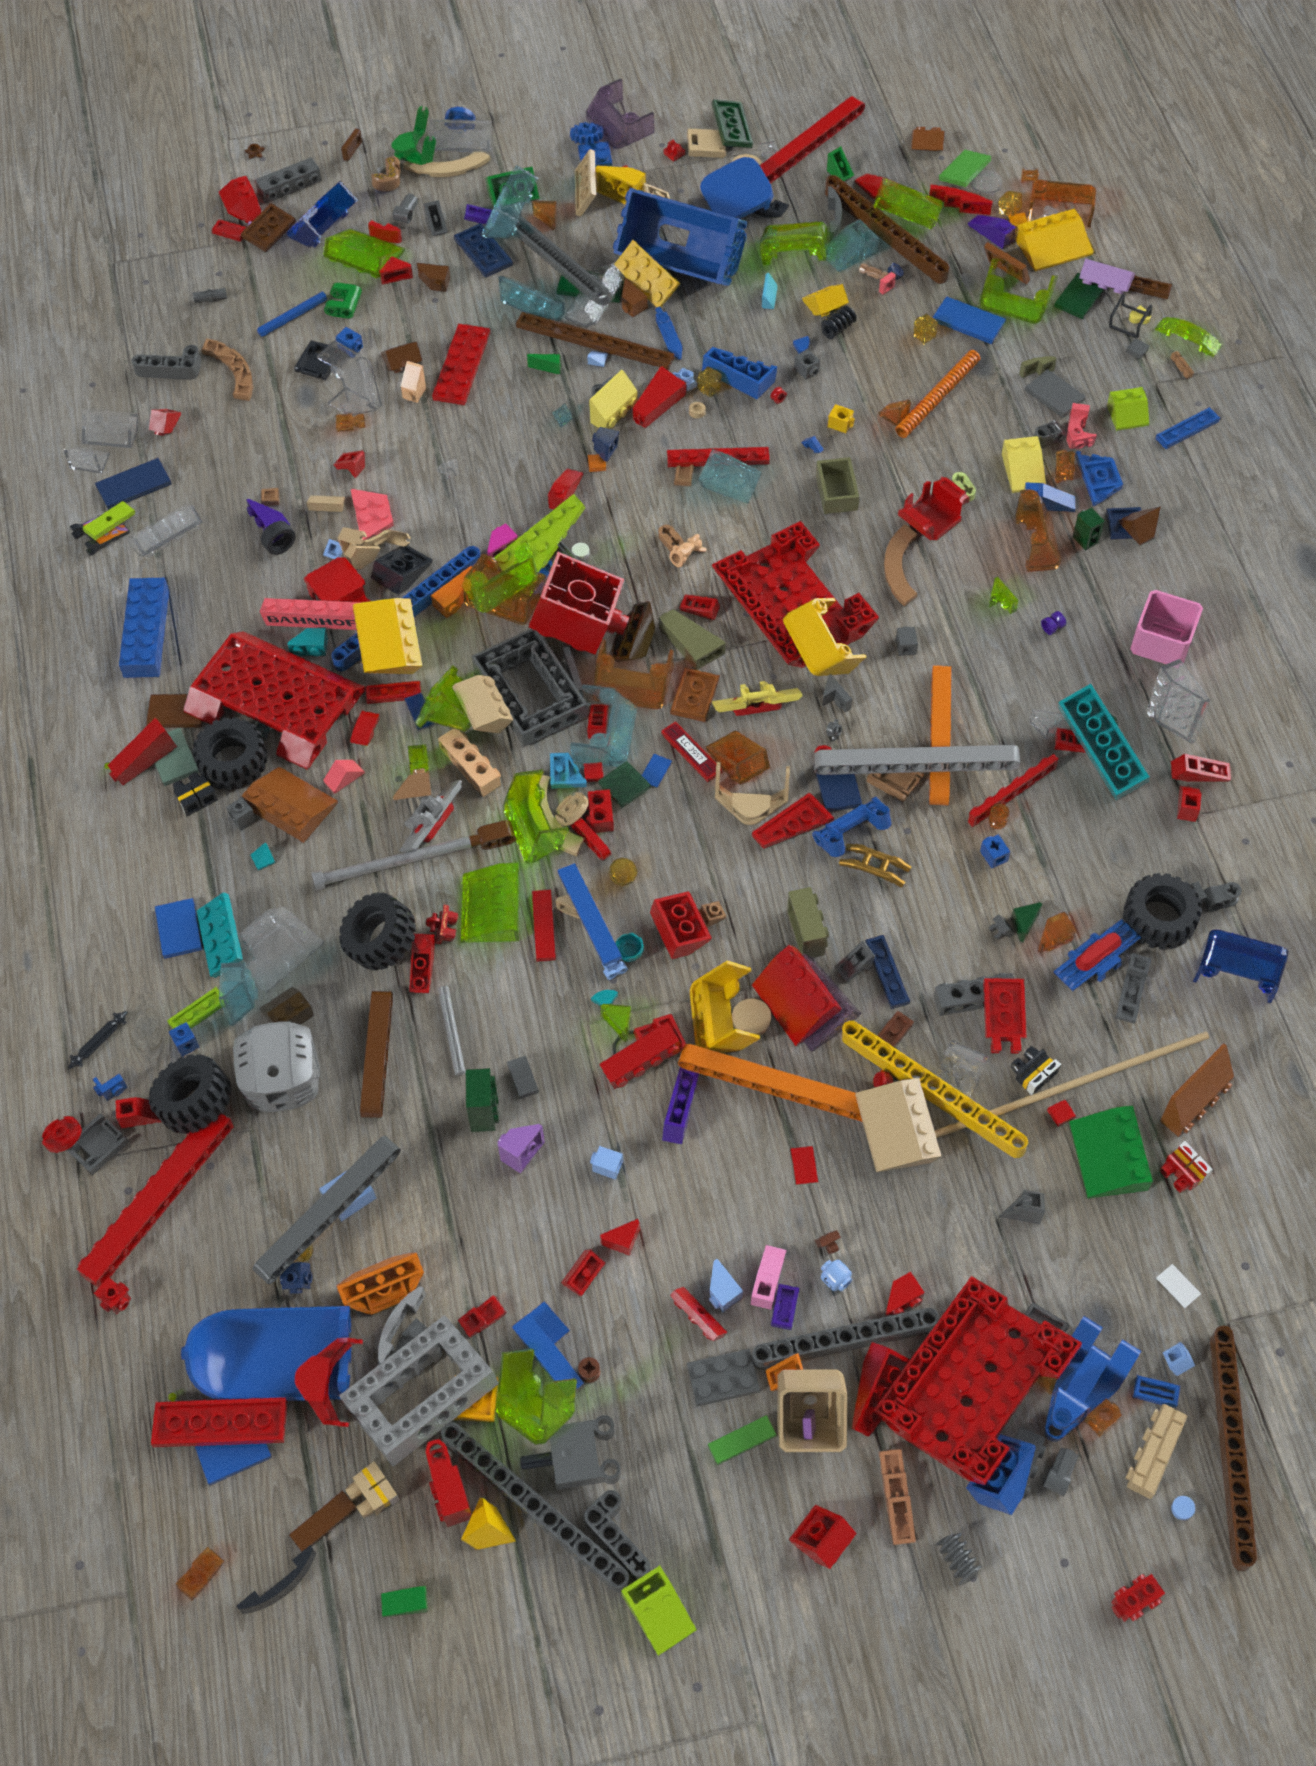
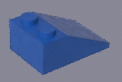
[966,1434,1036,1515]

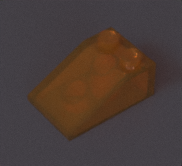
[706,730,771,785]

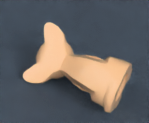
[670,534,706,568]

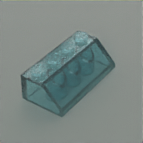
[498,276,565,322]

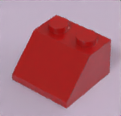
[789,1504,857,1569]

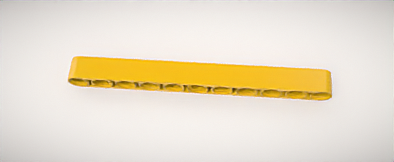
[842,1021,1028,1158]

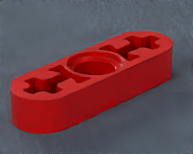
[571,817,611,861]

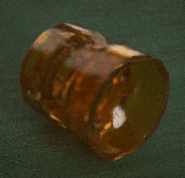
[988,804,1009,829]

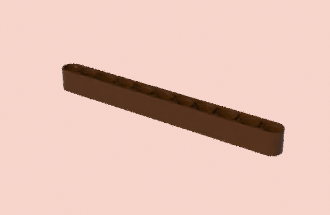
[825,175,949,284]
[1210,1325,1257,1572]

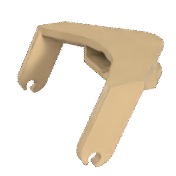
[338,527,411,569]
[715,762,790,825]

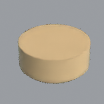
[689,402,706,419]

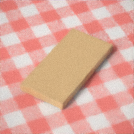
[575,149,596,217]

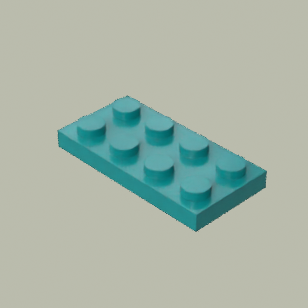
[196,892,243,978]

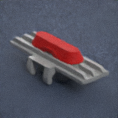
[399,780,462,853]

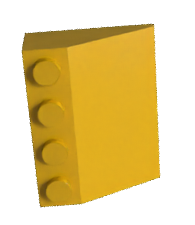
[1014,208,1093,272]
[353,598,422,674]

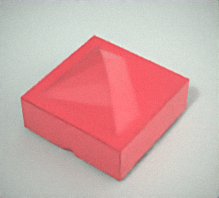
[879,272,896,295]

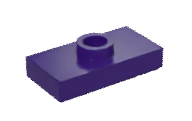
[464,204,498,227]
[771,1284,799,1330]

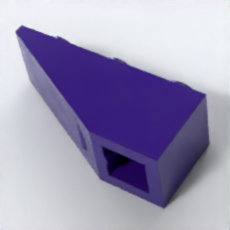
[246,499,290,542]

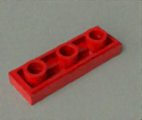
[670,1287,727,1341]

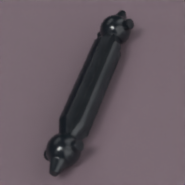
[68,1011,128,1069]

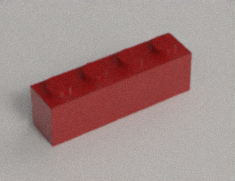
[599,1022,683,1090]

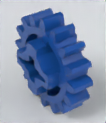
[570,122,603,145]

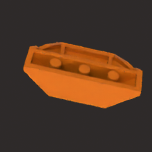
[336,1252,424,1315]

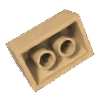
[452,675,513,734]

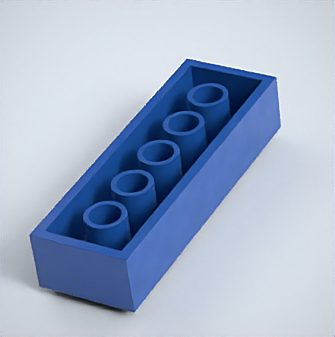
[119,577,169,678]

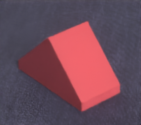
[323,760,365,794]

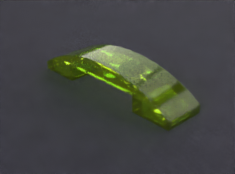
[1155,317,1222,357]

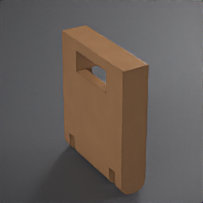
[866,772,925,802]

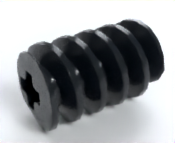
[821,305,857,340]

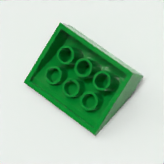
[1069,1105,1153,1199]

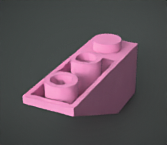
[751,1245,786,1310]

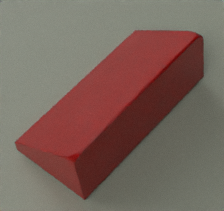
[561,1249,606,1296]

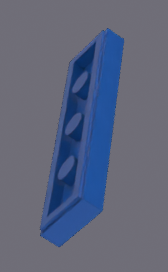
[1155,407,1220,449]

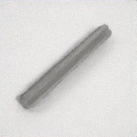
[438,986,465,1076]

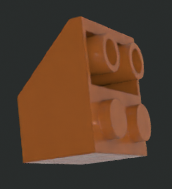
[911,127,945,151]

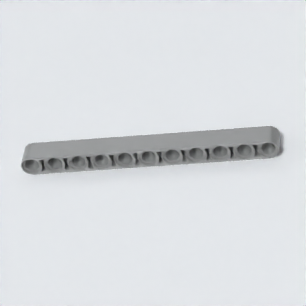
[814,745,1020,775]

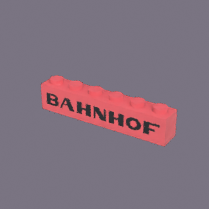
[260,598,360,630]

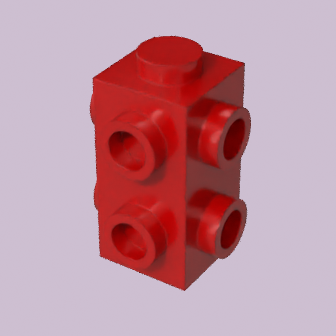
[1111,1574,1166,1622]

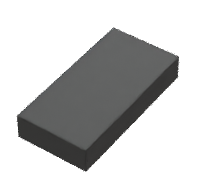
[507,1055,539,1099]

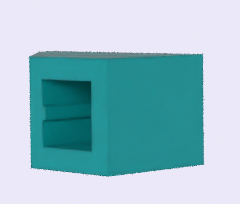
[288,628,328,657]

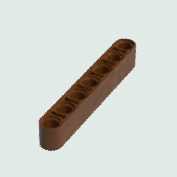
[360,991,393,1118]

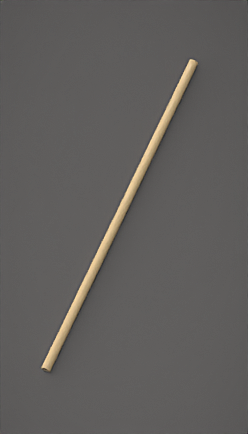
[934,1031,1209,1138]

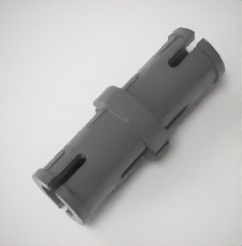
[193,288,227,303]

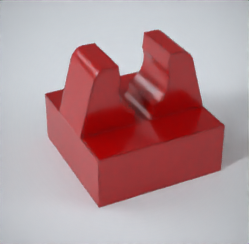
[664,139,685,162]

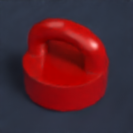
[873,1070,893,1088]

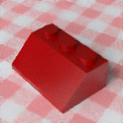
[650,891,712,959]

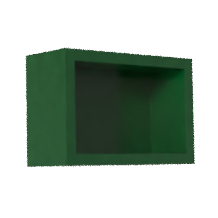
[465,1068,499,1132]

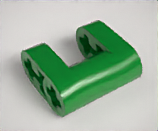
[324,282,362,319]

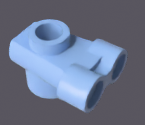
[672,368,697,391]
[602,960,628,980]

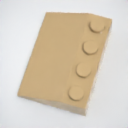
[855,1078,941,1172]

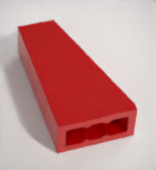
[633,366,686,428]
[107,718,177,786]

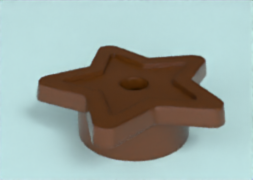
[244,143,265,159]

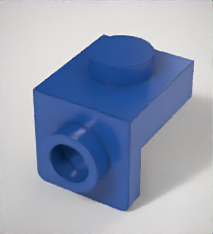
[93,1074,128,1101]

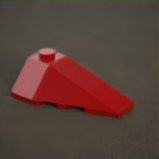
[851,1342,910,1437]

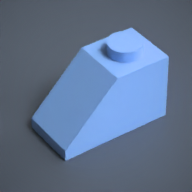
[709,1259,743,1313]

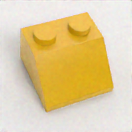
[802,284,849,317]

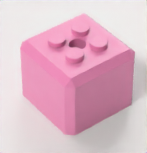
[1130,590,1203,668]

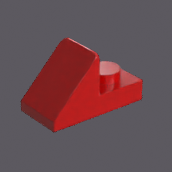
[333,450,365,478]

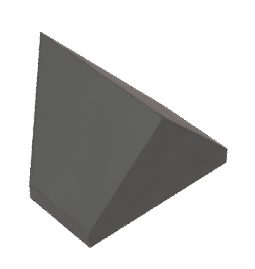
[999,1190,1045,1224]

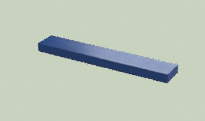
[557,863,622,966]

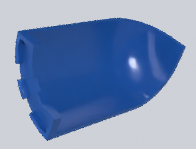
[181,1306,352,1401]

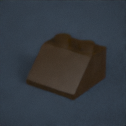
[259,987,314,1025]

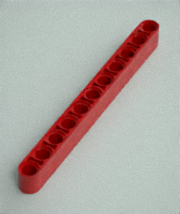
[760,96,865,184]

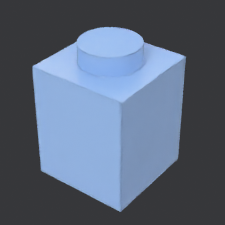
[590,1146,623,1180]

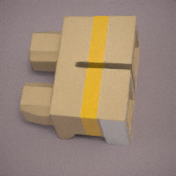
[345,1461,400,1518]

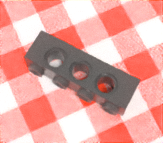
[255,157,322,203]
[934,973,1014,1016]

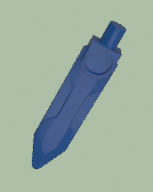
[655,307,682,360]

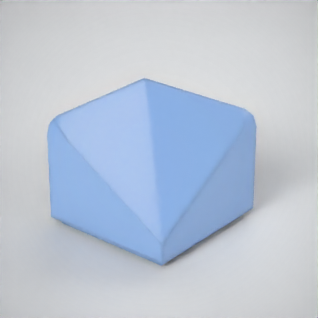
[1163,1342,1195,1376]

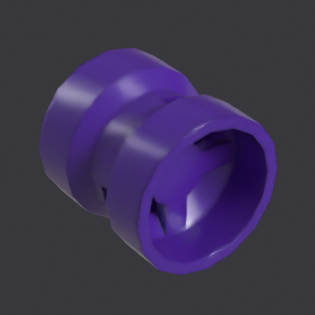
[1041,611,1066,635]

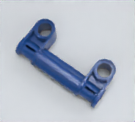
[812,797,892,857]

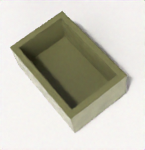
[815,457,859,514]
[787,887,829,959]

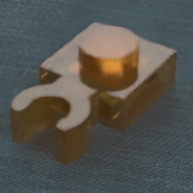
[335,413,365,432]

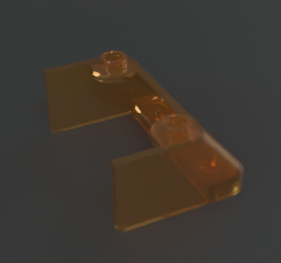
[1027,179,1096,227]
[593,639,674,710]

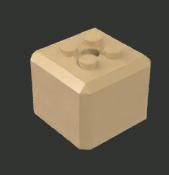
[777,1370,847,1452]

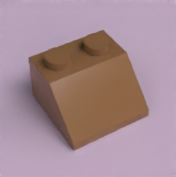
[393,768,432,800]

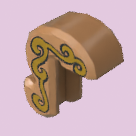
[371,156,401,192]

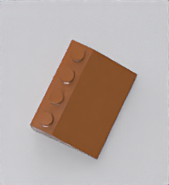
[241,766,338,843]
[1160,1043,1234,1137]

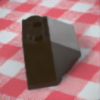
[610,601,656,662]

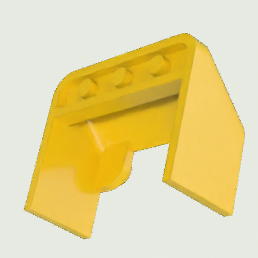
[783,598,866,676]
[690,961,760,1053]

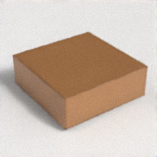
[261,488,279,506]

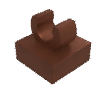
[814,1230,841,1254]

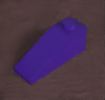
[968,215,1016,249]

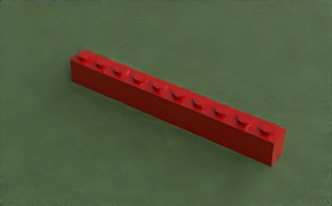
[76,1114,234,1288]

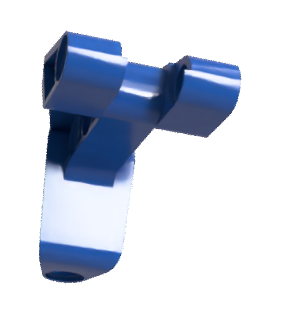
[1044,1316,1141,1442]

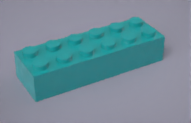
[1058,684,1150,801]

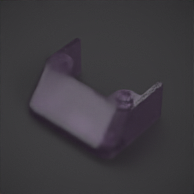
[586,78,654,149]

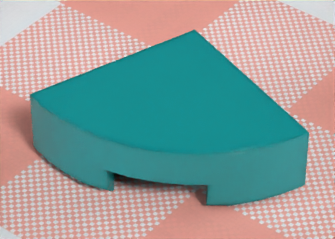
[591,990,618,1010]

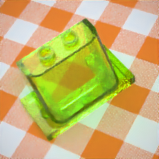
[415,665,472,732]

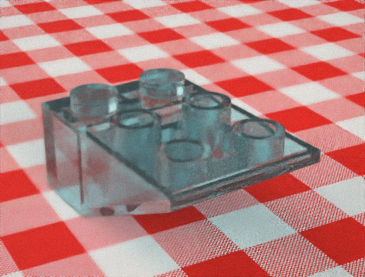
[820,219,879,272]

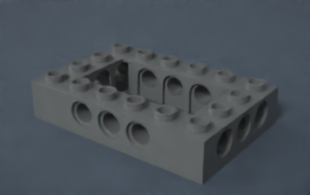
[472,629,588,747]

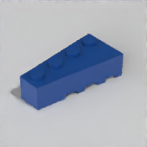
[702,347,777,399]

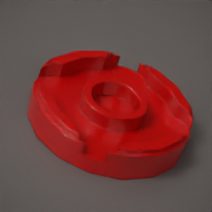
[42,1116,82,1153]

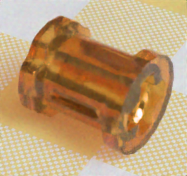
[1021,168,1038,183]

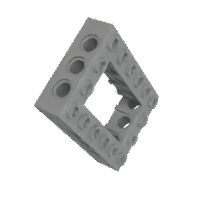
[339,1315,499,1467]

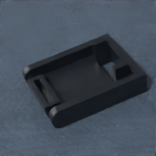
[294,340,342,381]

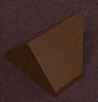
[1119,506,1161,545]

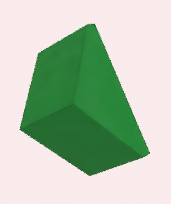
[827,146,854,181]

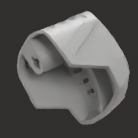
[233,1022,320,1112]

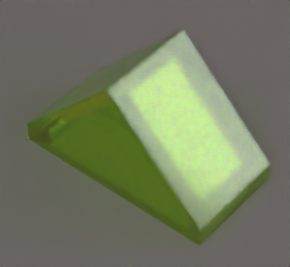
[600,1004,632,1042]

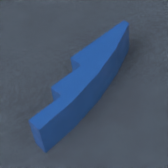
[512,1313,584,1397]

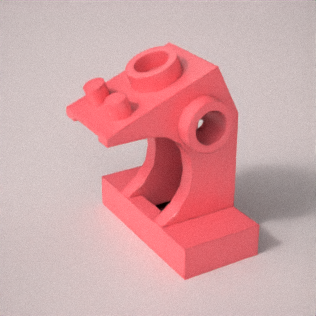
[1066,403,1097,449]

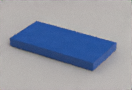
[932,296,1006,344]

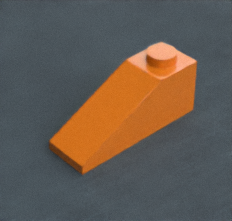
[431,566,475,618]

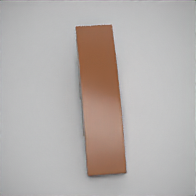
[878,1449,916,1545]

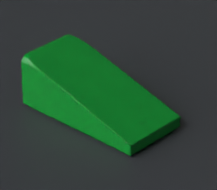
[527,354,561,374]
[381,1586,428,1617]

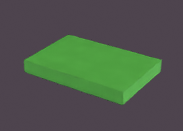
[939,150,991,187]

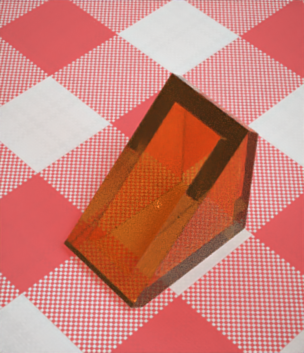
[532,200,557,230]
[878,399,911,426]

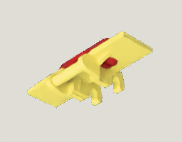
[712,681,802,716]

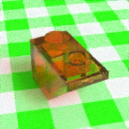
[1037,911,1076,953]

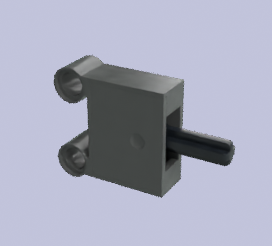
[520,1415,621,1490]

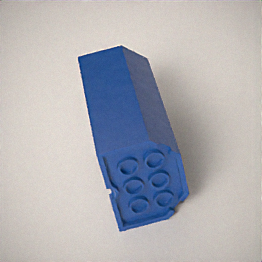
[613,188,747,286]

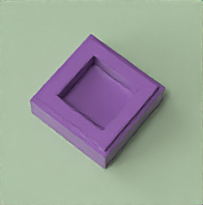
[802,1409,816,1439]

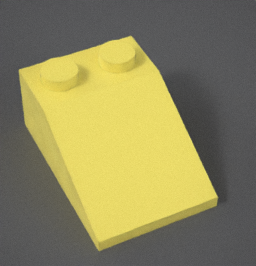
[1002,436,1046,493]

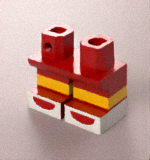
[1159,1141,1213,1193]

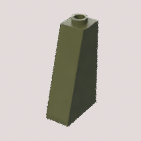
[659,609,726,670]

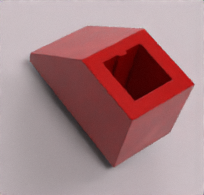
[1177,786,1202,822]
[115,1097,161,1128]
[885,1271,925,1317]

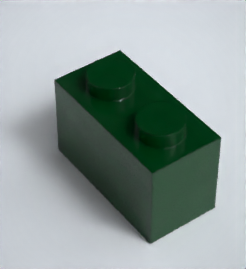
[1072,507,1105,551]

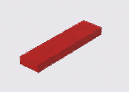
[532,889,556,962]

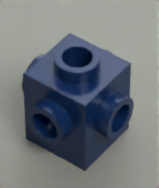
[280,1262,312,1294]

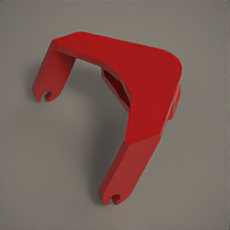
[295,1338,363,1427]

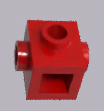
[94,1277,132,1315]

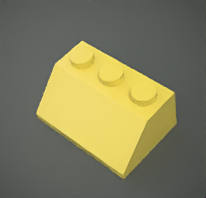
[589,370,638,429]

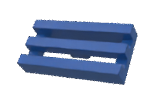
[1132,1375,1180,1409]

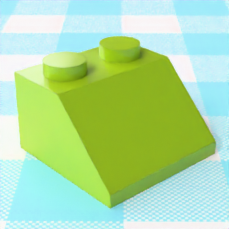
[1107,387,1149,431]

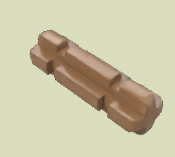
[859,263,889,280]
[1170,351,1194,379]

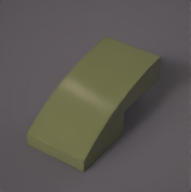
[1019,356,1057,378]

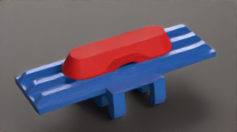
[1053,919,1141,991]

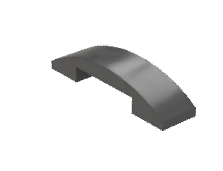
[827,187,842,244]
[1115,953,1151,1024]

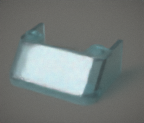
[481,165,538,238]
[570,684,637,767]

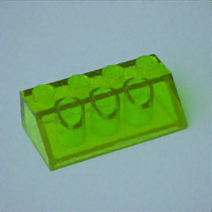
[873,177,942,230]

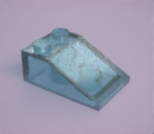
[699,449,762,504]

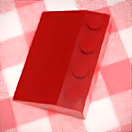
[752,945,842,1046]

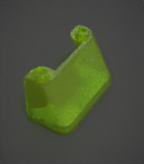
[760,221,828,265]
[462,540,538,613]

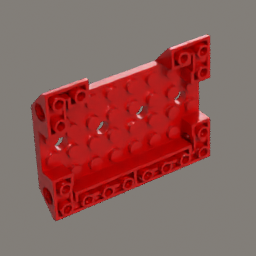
[712,521,879,668]
[183,631,366,770]
[874,1276,1082,1485]

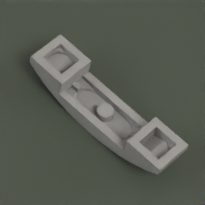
[378,1287,426,1364]

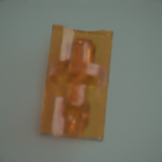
[1055,450,1075,483]

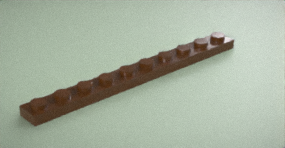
[516,312,675,370]

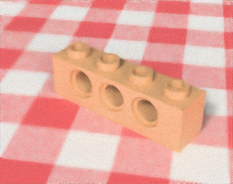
[438,727,501,797]

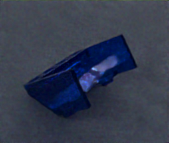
[285,180,358,248]
[1193,929,1289,1003]

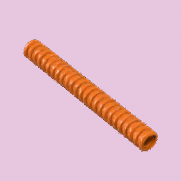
[895,350,980,438]

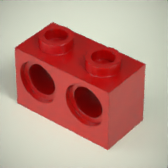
[586,789,614,833]

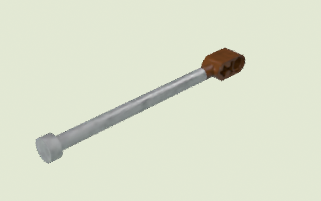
[311,820,516,891]

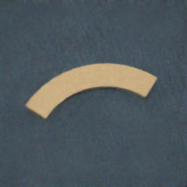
[403,149,491,177]
[528,772,584,856]

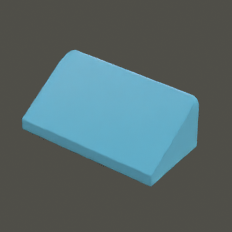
[762,273,778,309]

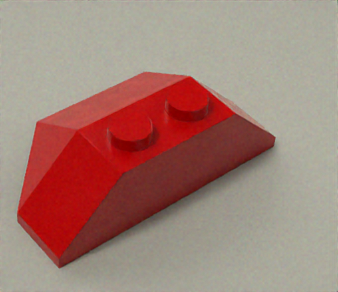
[218,176,262,223]

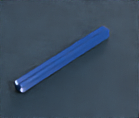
[257,291,327,337]

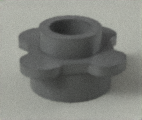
[827,719,842,741]

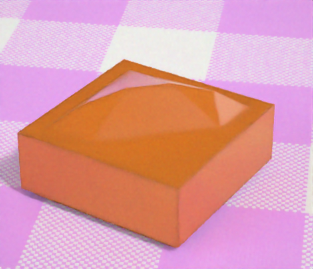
[588,454,606,472]

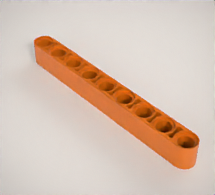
[929,665,951,806]

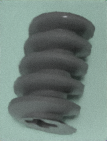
[935,1533,982,1586]

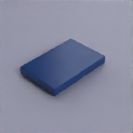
[155,898,203,959]
[195,1443,272,1486]

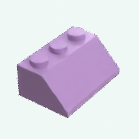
[1079,259,1135,294]

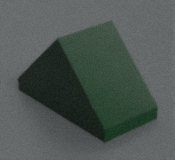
[1011,902,1042,943]

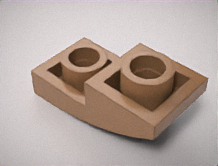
[698,901,727,927]

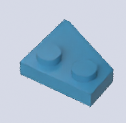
[550,753,587,789]

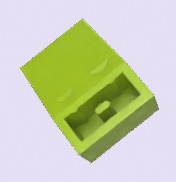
[621,1565,697,1656]

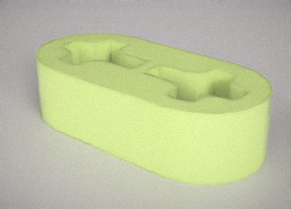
[952,472,976,501]

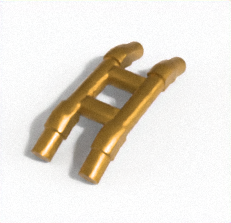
[839,843,912,888]

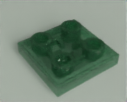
[598,761,651,808]

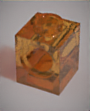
[1084,1398,1122,1437]

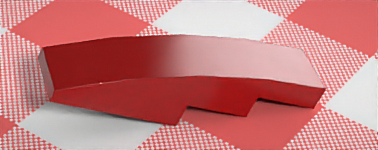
[928,184,993,215]

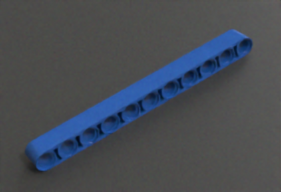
[331,546,481,672]

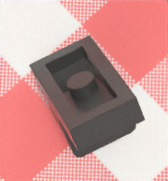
[823,674,852,712]
[835,941,875,982]

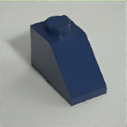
[592,427,619,462]

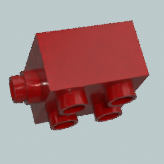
[528,552,629,655]

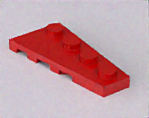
[752,792,834,849]

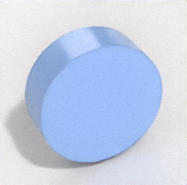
[1171,1496,1195,1520]

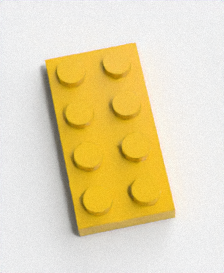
[613,240,680,307]

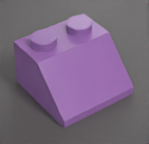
[498,1124,545,1174]

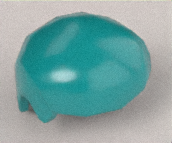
[615,933,644,962]

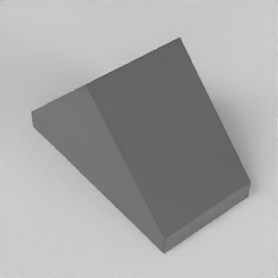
[423,200,448,236]

